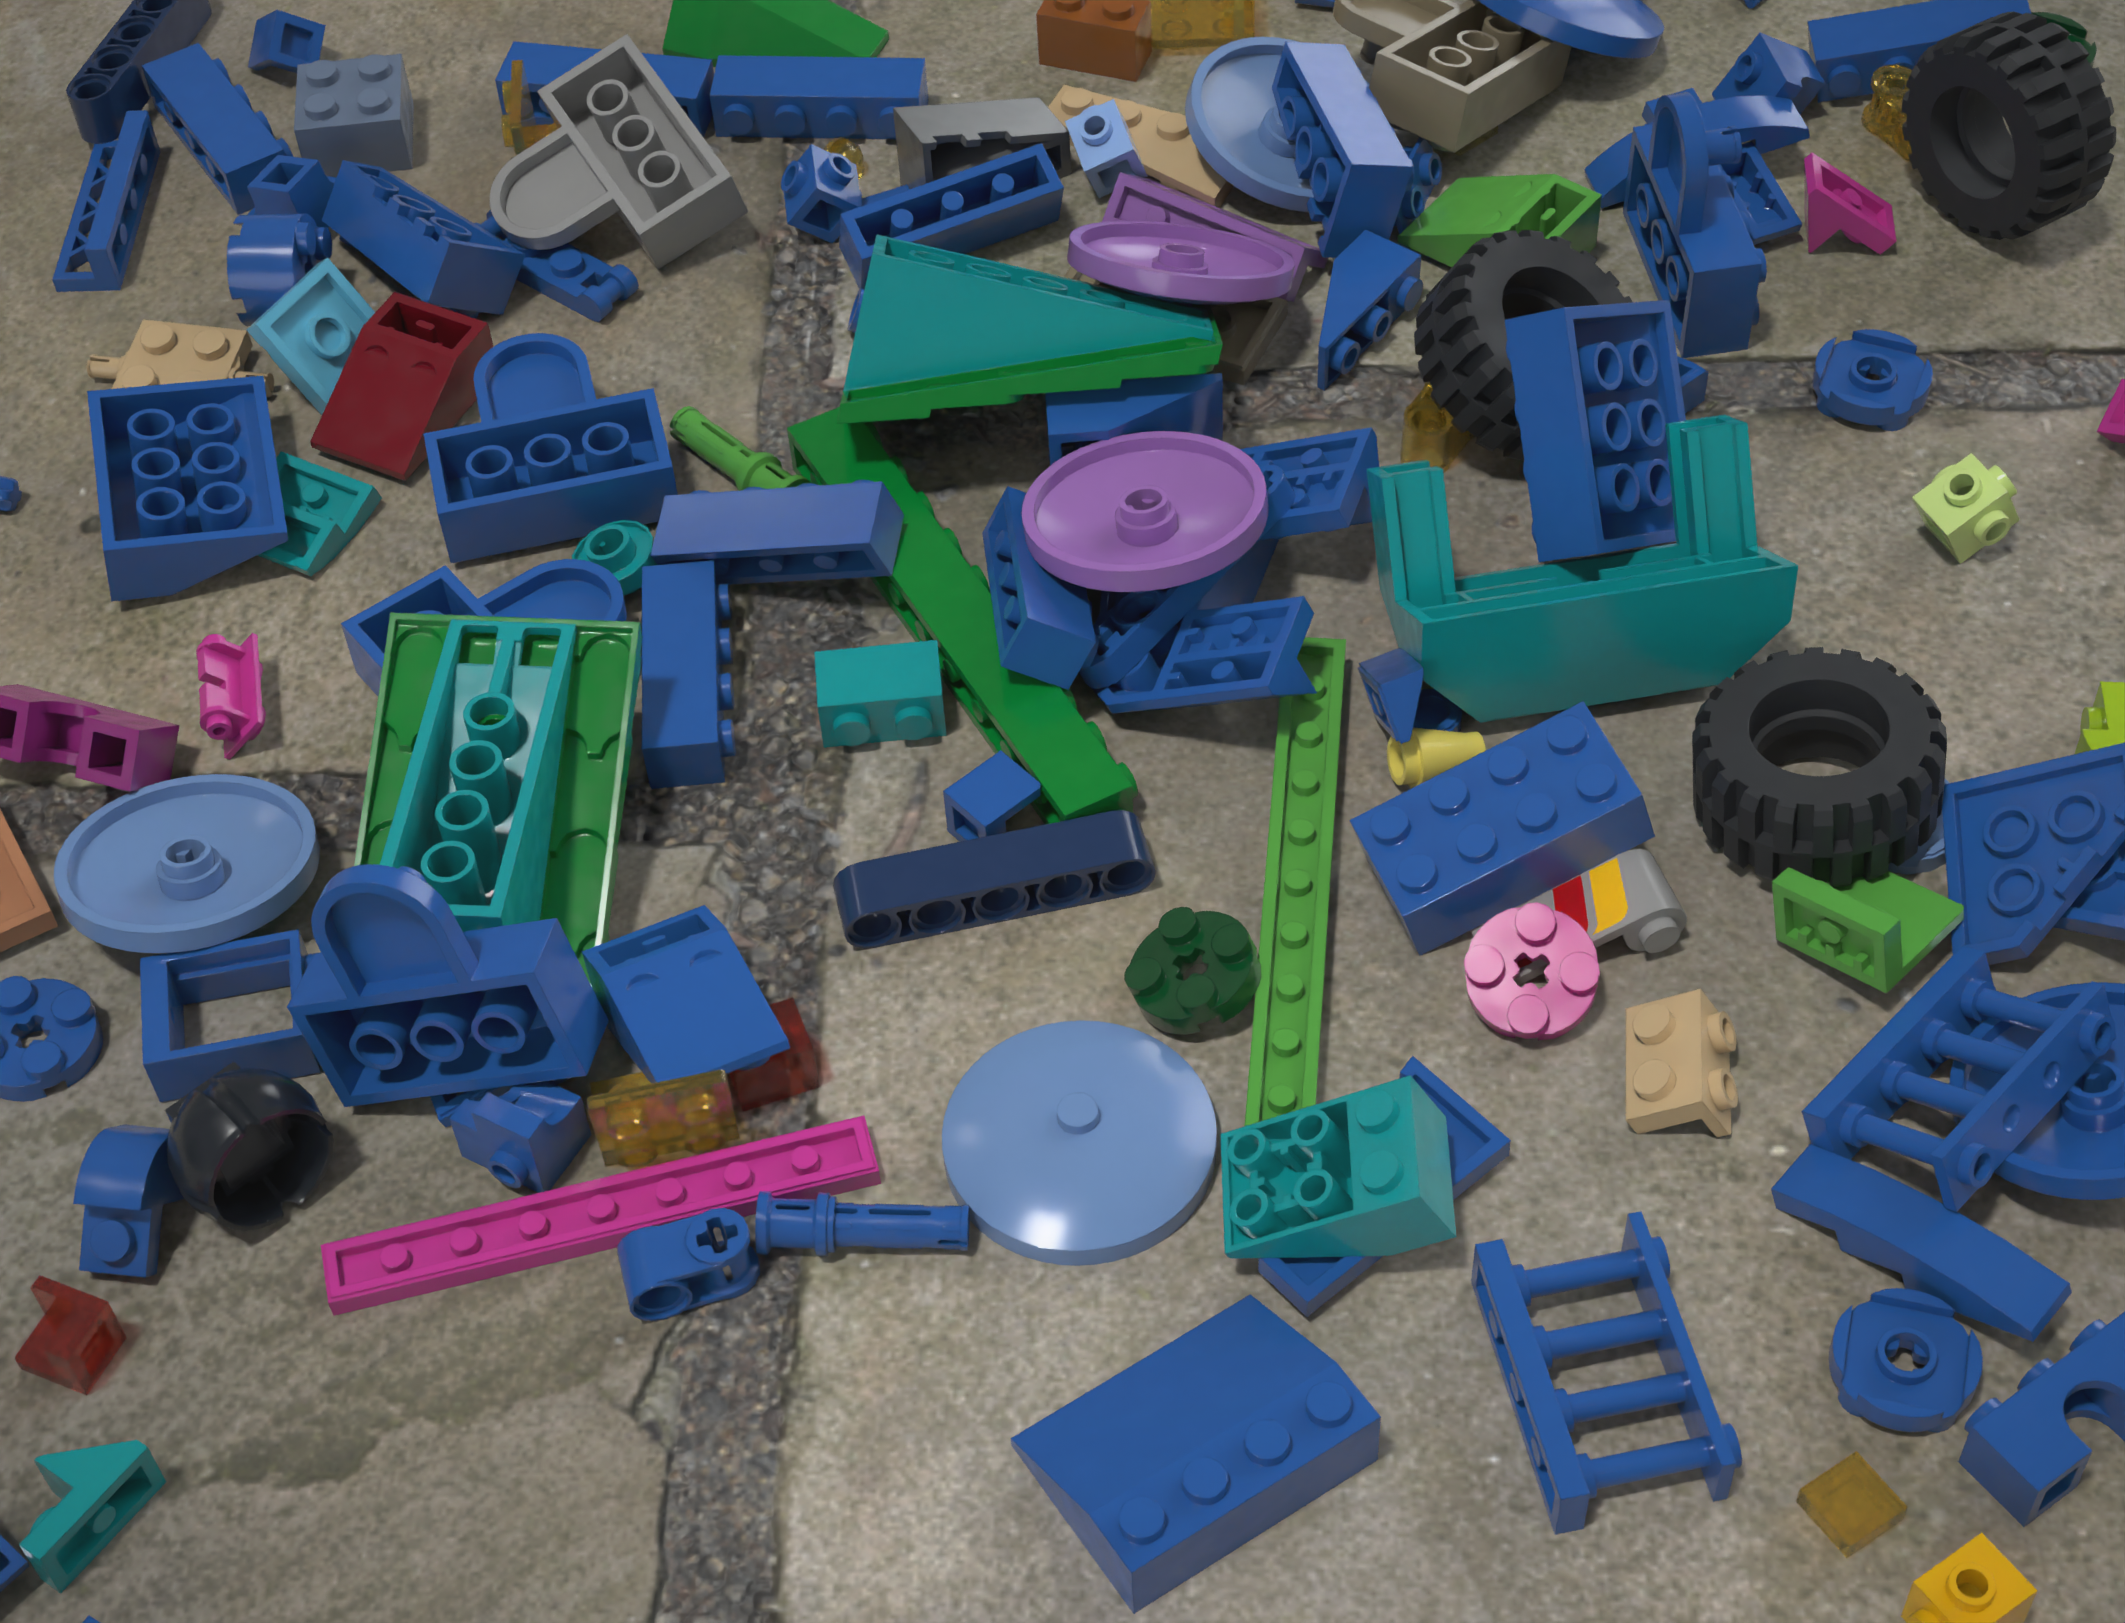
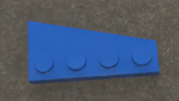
[1258,1056,1511,1317]

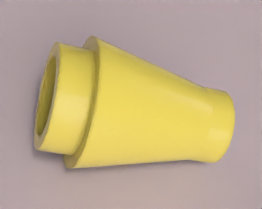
[1387,727,1486,789]

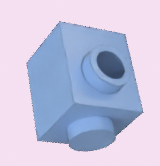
[1065,99,1147,198]

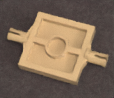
[87,319,274,397]

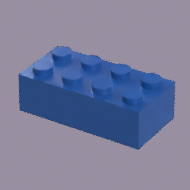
[1350,701,1655,956]

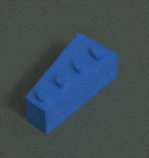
[1272,41,1414,258]
[322,160,525,318]

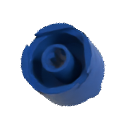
[227,213,332,326]

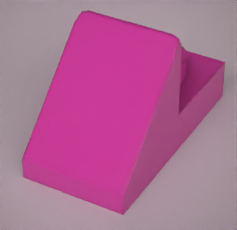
[1804,152,1897,255]

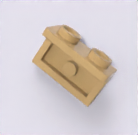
[1626,989,1738,1138]

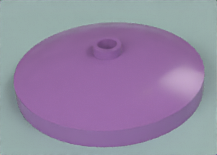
[1067,221,1295,306]
[1022,431,1268,592]

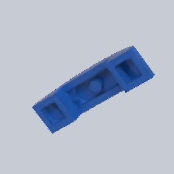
[1584,95,1810,209]

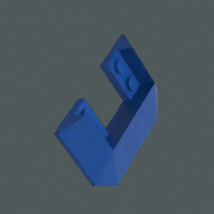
[1091,427,1379,714]

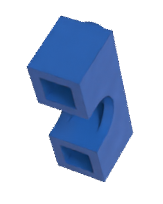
[1958,1312,2125,1527]

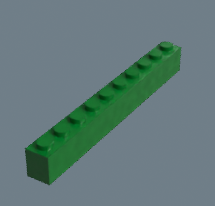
[787,407,1138,824]

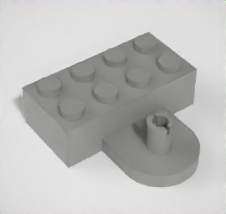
[489,34,748,270]

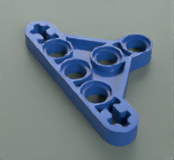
[1078,464,1296,689]

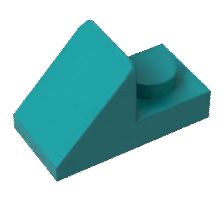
[19,1440,166,1594]

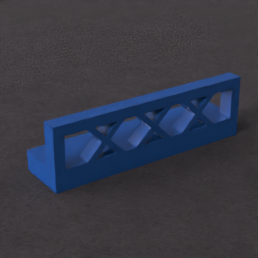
[52,110,161,292]

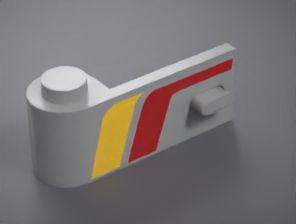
[1470,849,1687,985]

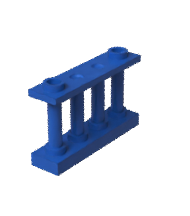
[1801,945,2117,1212]
[1471,1211,1742,1535]

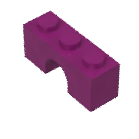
[0,684,179,792]

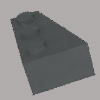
[893,97,1071,189]

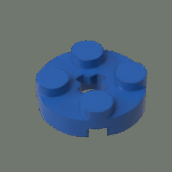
[1812,329,1933,431]
[0,976,104,1102]
[1828,1288,1983,1433]

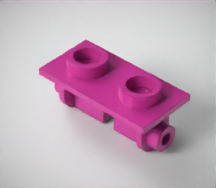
[196,633,266,760]

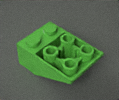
[1398,174,1602,267]

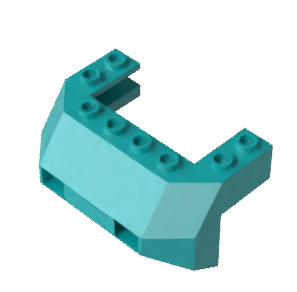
[1366,415,1799,723]

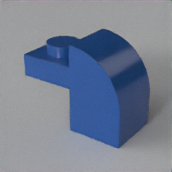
[73,1124,184,1278]

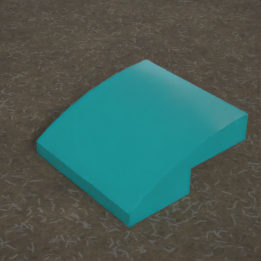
[257,451,382,576]

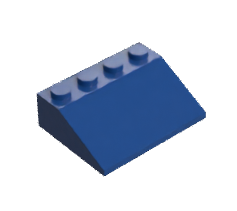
[1505,300,1686,562]
[87,376,288,602]
[1010,1294,1381,1614]

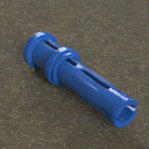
[755,1191,970,1256]

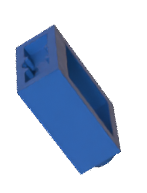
[140,929,320,1102]

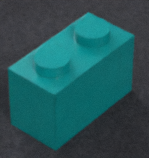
[814,640,947,748]

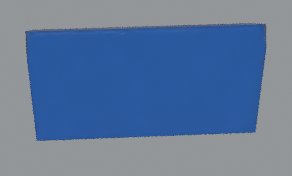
[1358,648,1424,744]

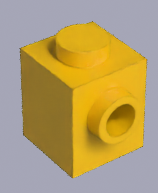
[1901,1532,2037,1623]

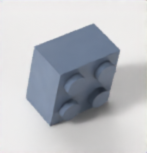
[294,54,414,177]

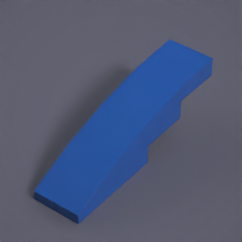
[1642,88,1802,245]
[1771,1144,2072,1342]

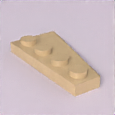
[1048,85,1233,208]

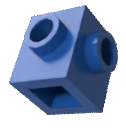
[781,144,862,244]

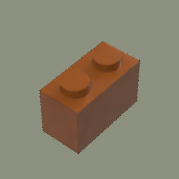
[1036,0,1152,82]

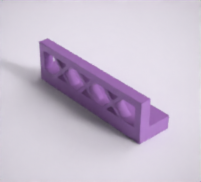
[1102,172,1328,302]

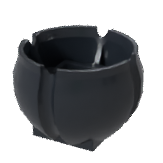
[165,1061,334,1231]

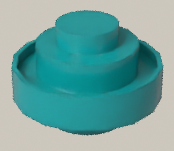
[572,520,657,596]

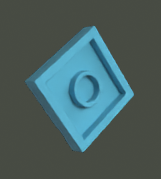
[247,257,375,415]

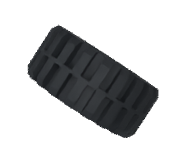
[1902,12,2116,240]
[1414,230,1632,460]
[1692,647,1947,888]

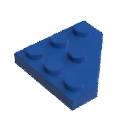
[1942,743,2125,965]

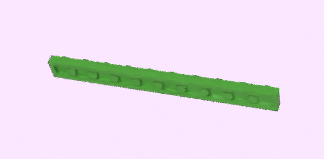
[1245,637,1346,1126]

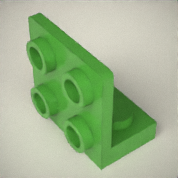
[1772,867,1964,994]

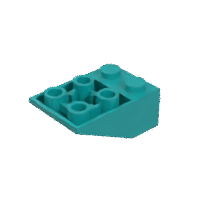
[1220,1075,1457,1259]

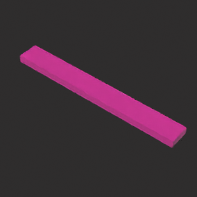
[321,1115,881,1316]

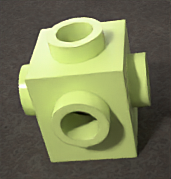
[1912,453,2020,564]

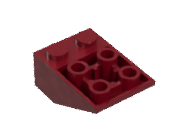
[310,292,494,481]

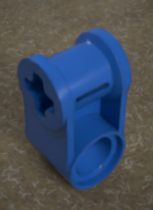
[617,1208,760,1321]

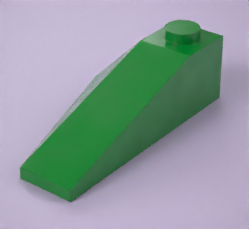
[662,0,889,67]

